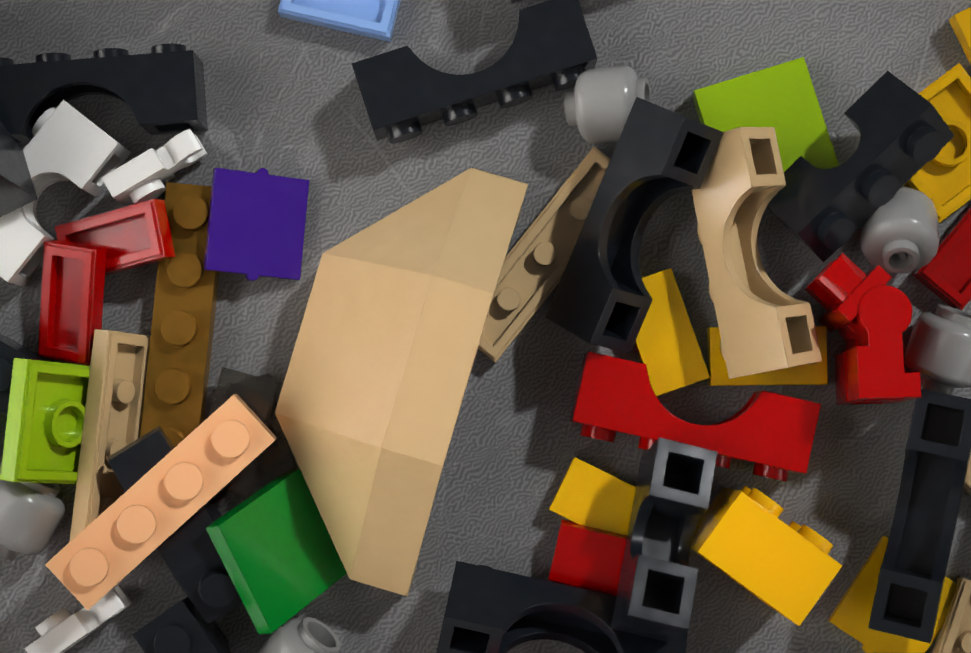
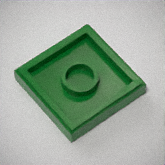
[206,468,347,634]

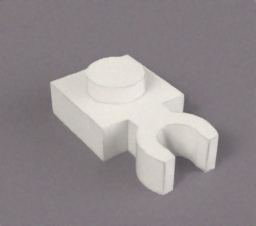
[101,128,208,206]
[24,584,133,653]

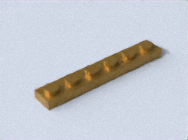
[140,182,220,447]

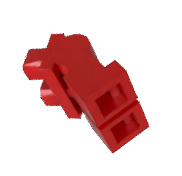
[804,253,922,405]

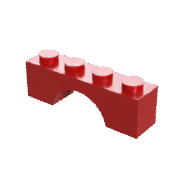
[570,351,821,482]

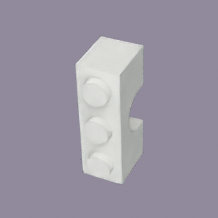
[0,100,131,287]

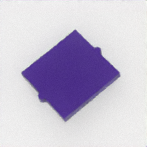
[204,167,309,281]

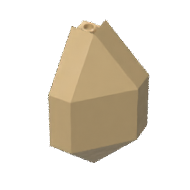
[275,168,528,596]

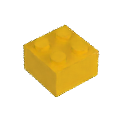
[690,486,843,626]

